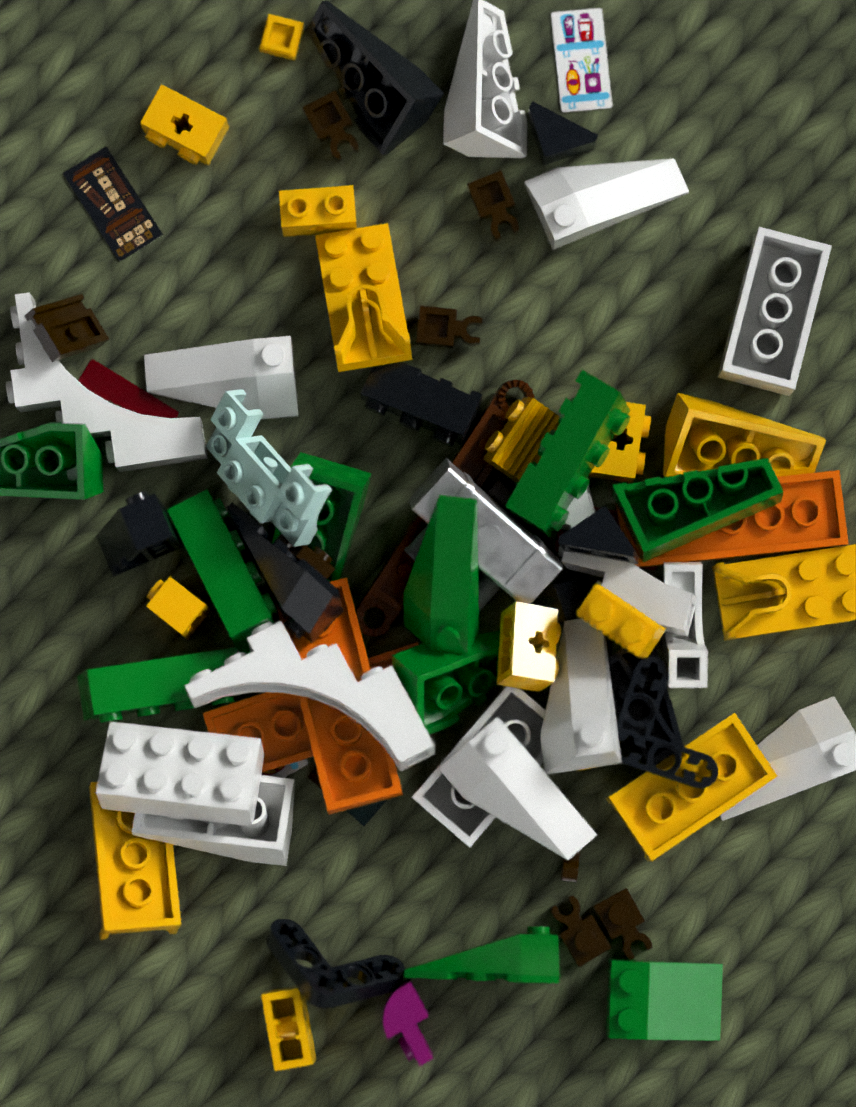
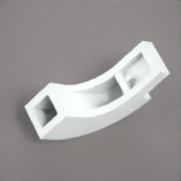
[662,562,708,688]

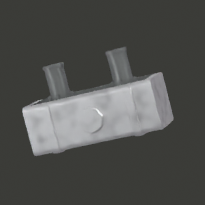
[404,458,563,613]

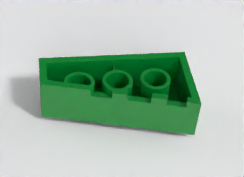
[505,369,630,537]
[612,458,784,562]
[167,489,278,655]
[77,647,237,723]

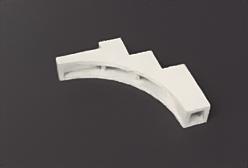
[6,292,208,472]
[558,477,697,637]
[184,621,435,772]

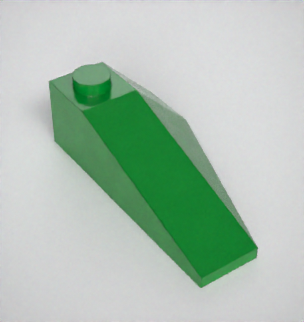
[0,422,104,500]
[403,495,479,655]
[392,631,500,735]
[404,926,559,983]

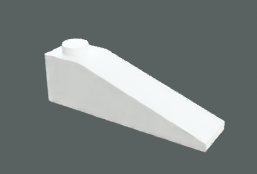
[443,0,527,158]
[524,159,689,250]
[144,336,299,420]
[540,619,622,775]
[131,775,295,866]

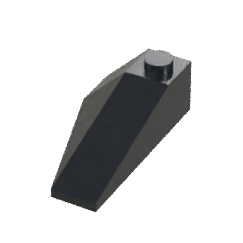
[307,0,444,155]
[227,502,343,643]

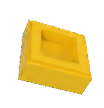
[259,14,304,61]

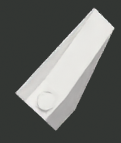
[720,696,856,821]
[438,717,597,860]

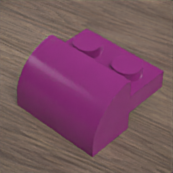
[383,979,434,1066]

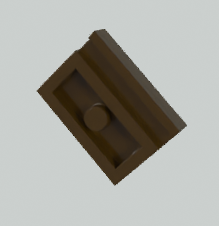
[24,294,109,362]

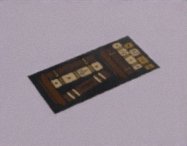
[63,146,163,262]

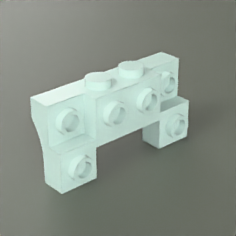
[206,389,332,547]

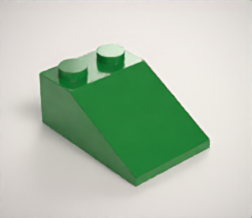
[272,452,372,582]
[606,959,723,1041]

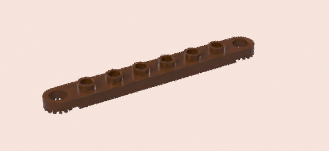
[355,380,534,637]

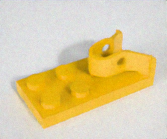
[315,223,412,372]
[712,544,856,641]
[605,713,778,862]
[89,782,181,940]

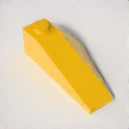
[663,393,826,477]

